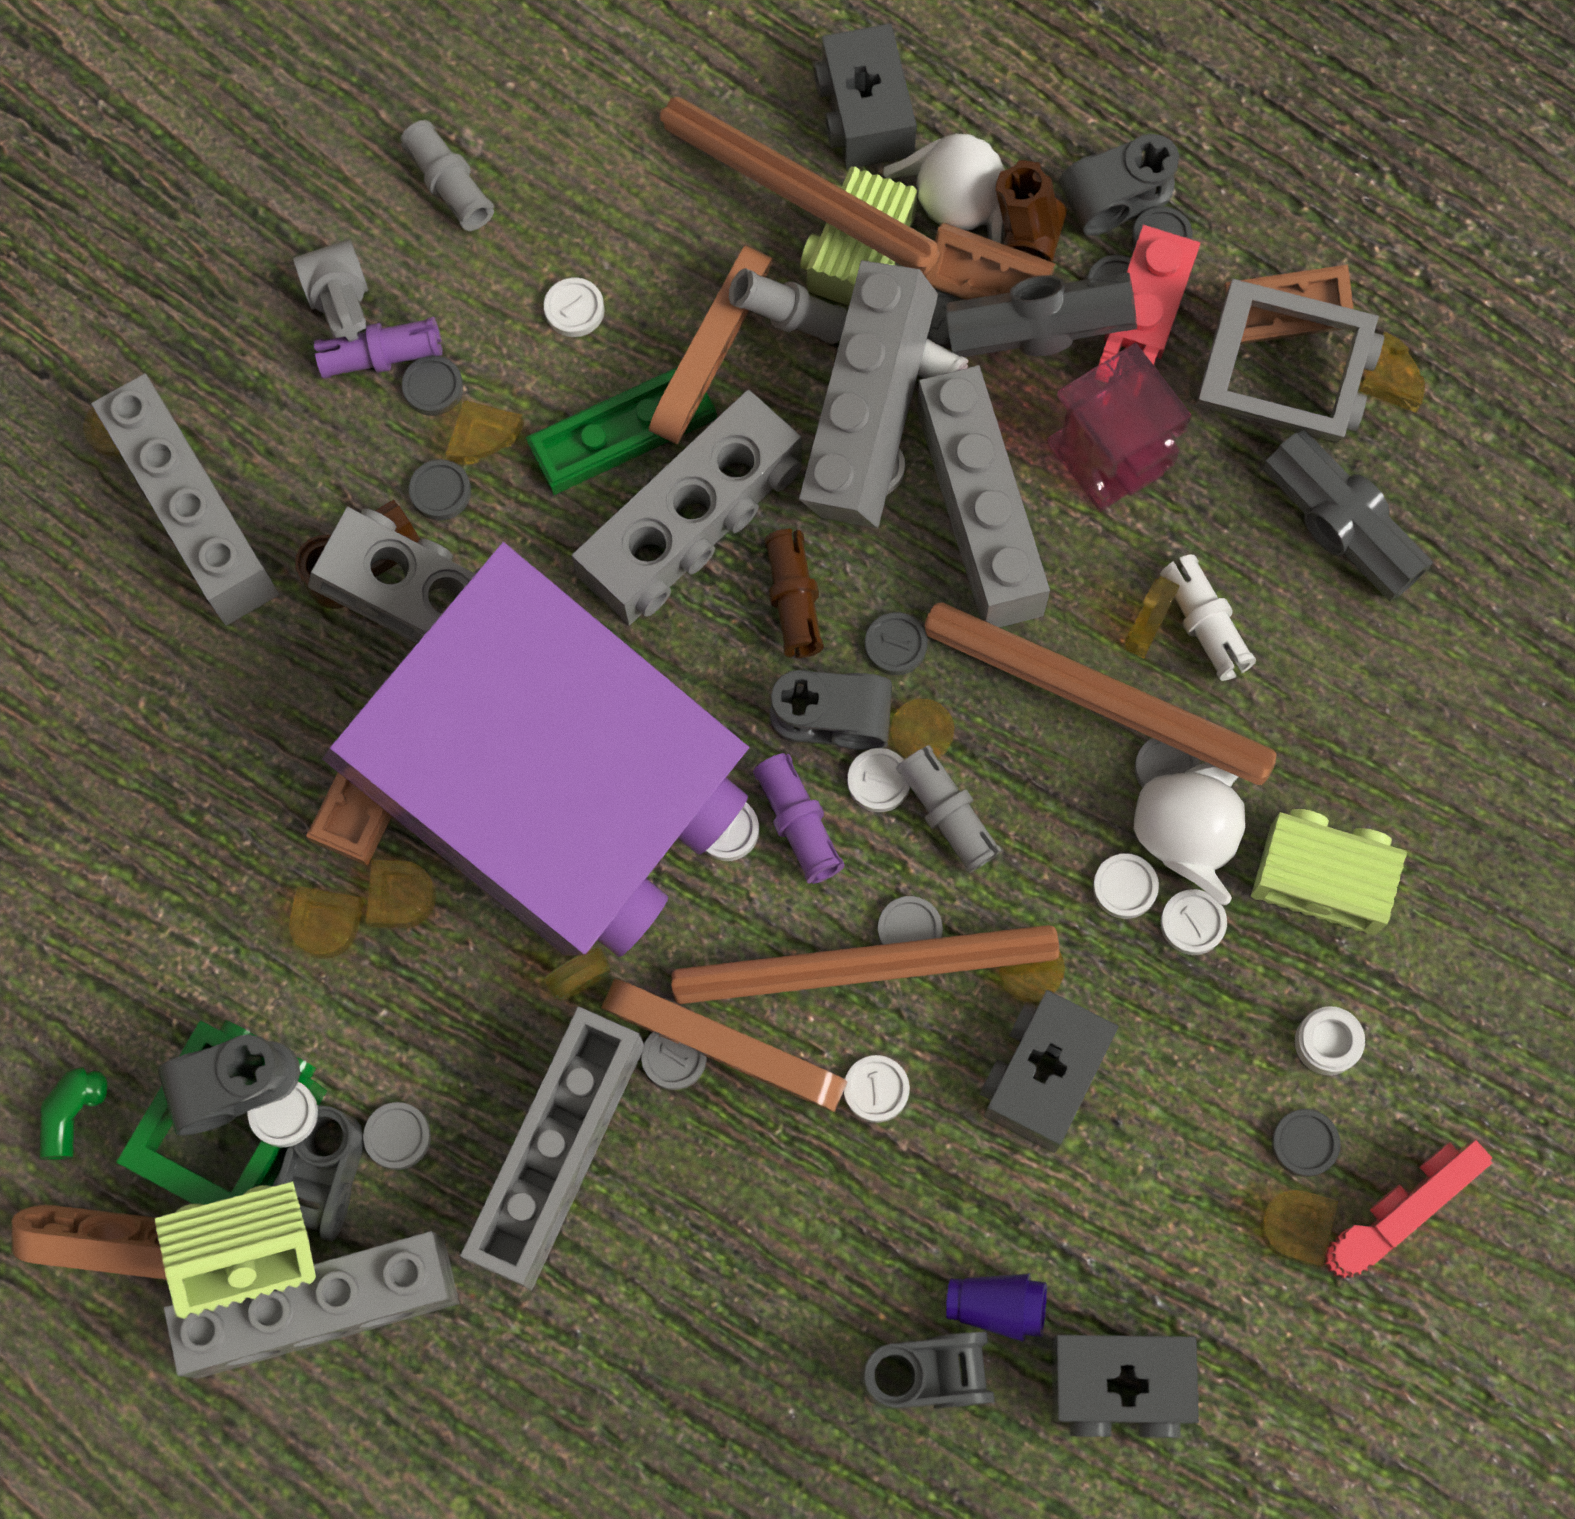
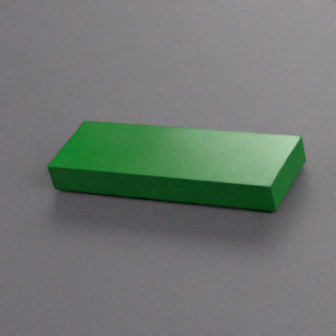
[526,367,717,496]

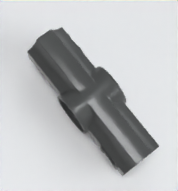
[946,273,1137,357]
[1262,429,1433,602]

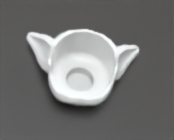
[883,133,1005,244]
[1134,762,1245,905]

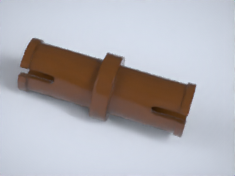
[764,529,824,658]

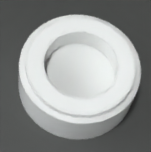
[1295,1007,1365,1075]

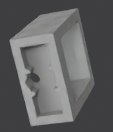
[1195,279,1384,443]

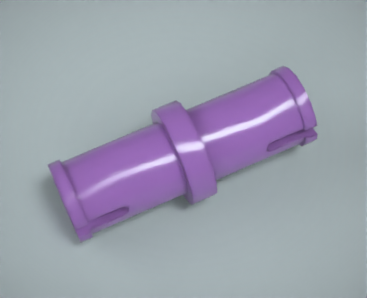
[314,317,442,379]
[753,753,845,884]

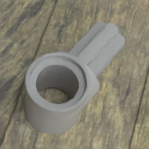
[293,239,369,342]

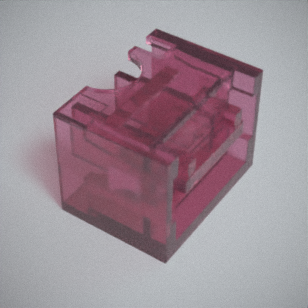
[1047,343,1192,512]

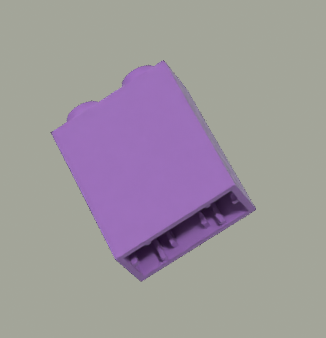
[322,542,750,957]

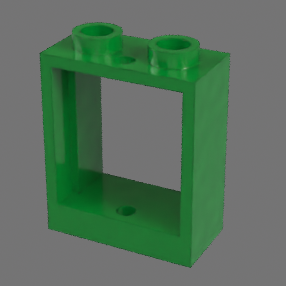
[116,1020,327,1205]

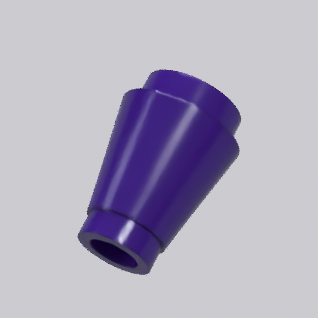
[946,1273,1047,1342]

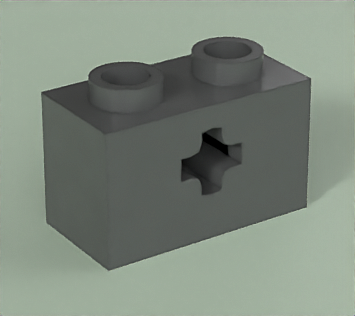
[813,23,917,169]
[979,990,1119,1154]
[1051,1335,1199,1438]

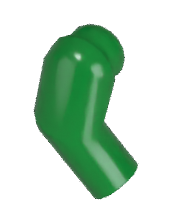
[39,1067,108,1160]

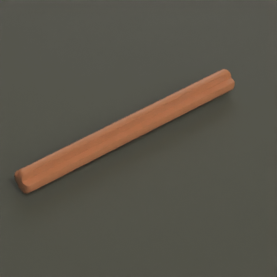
[660,97,940,275]
[924,602,1277,785]
[671,925,1059,1004]

